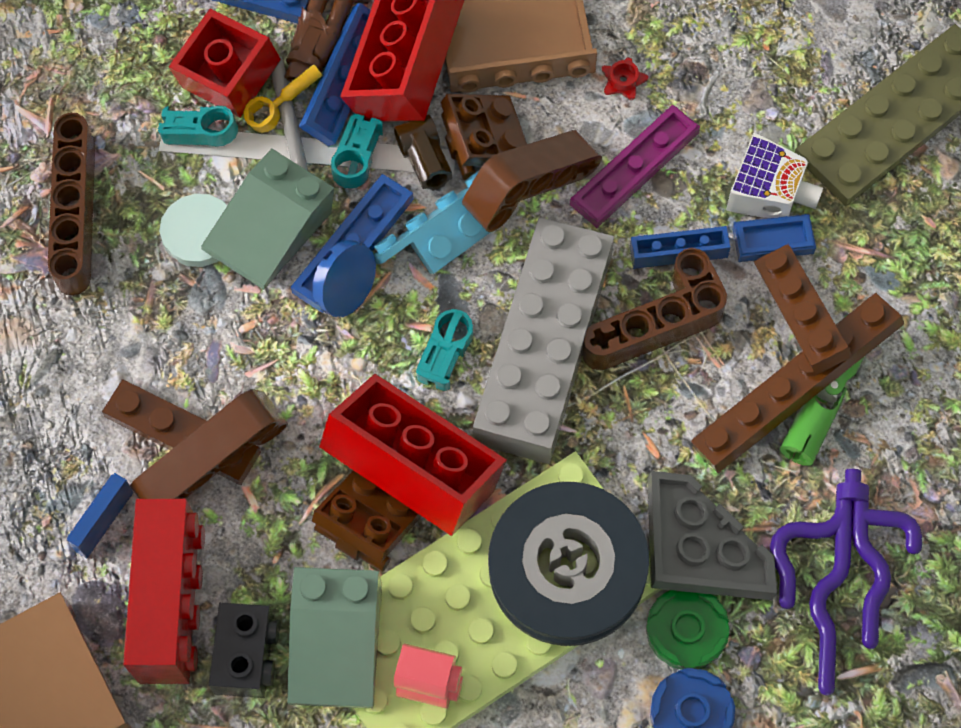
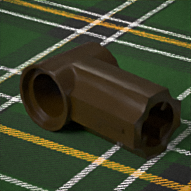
[393,114,453,191]

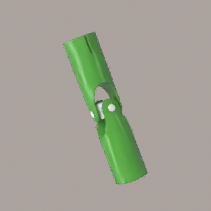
[780,315,864,466]

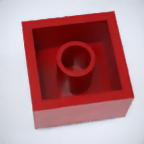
[168,8,281,118]

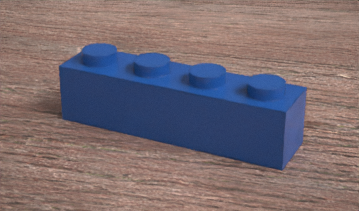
[629,226,731,269]

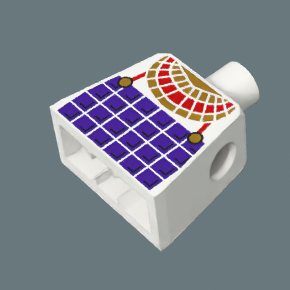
[726,133,823,219]

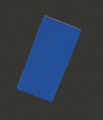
[732,214,816,262]
[67,473,134,559]

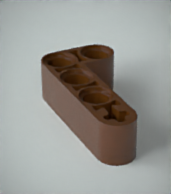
[462,130,602,232]
[582,248,727,370]
[130,389,288,499]

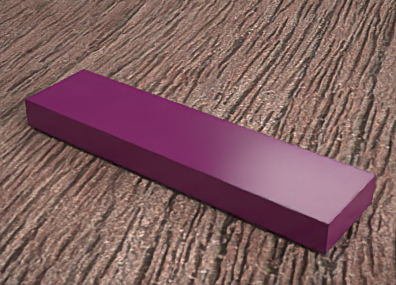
[570,104,700,228]

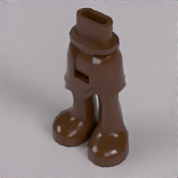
[284,0,371,87]

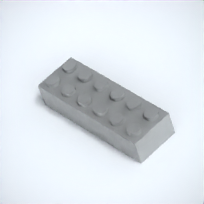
[473,217,614,465]

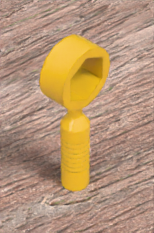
[244,64,323,133]

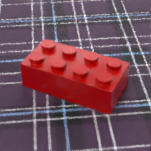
[340,0,464,122]
[319,374,507,536]
[123,499,205,684]

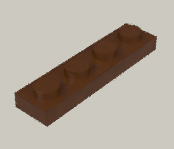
[754,244,853,375]
[102,379,261,486]

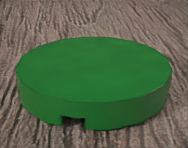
[646,590,730,670]

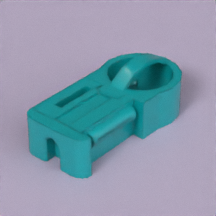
[158,105,238,147]
[331,114,383,189]
[416,309,474,391]

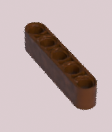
[48,112,95,296]

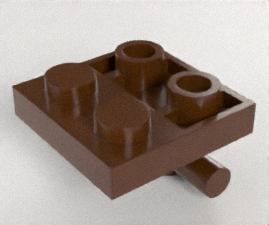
[440,94,527,180]
[312,470,422,572]

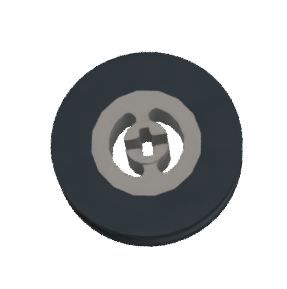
[488,482,649,646]

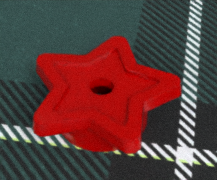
[602,57,649,100]

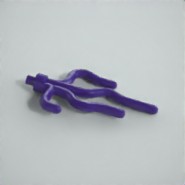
[769,469,922,696]

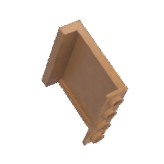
[445,0,597,93]
[0,592,131,728]

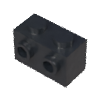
[208,602,280,698]

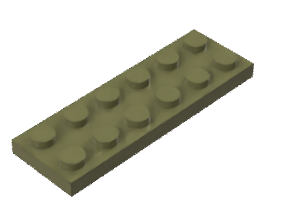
[794,24,961,206]

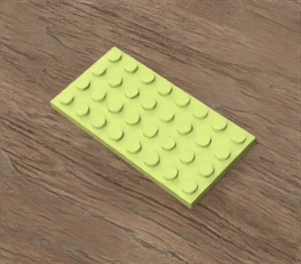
[353,451,662,728]

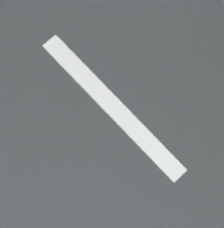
[159,130,455,175]

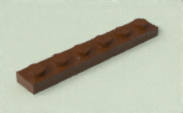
[691,293,904,473]

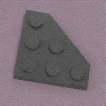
[647,471,777,600]

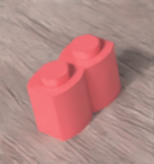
[394,643,463,709]

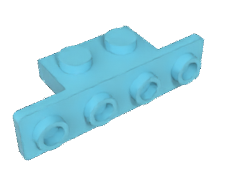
[374,171,491,274]

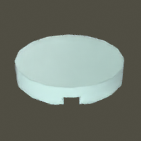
[159,193,227,267]

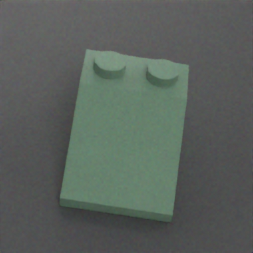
[201,148,334,290]
[287,567,382,709]

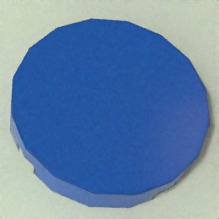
[313,240,376,317]
[650,668,735,728]

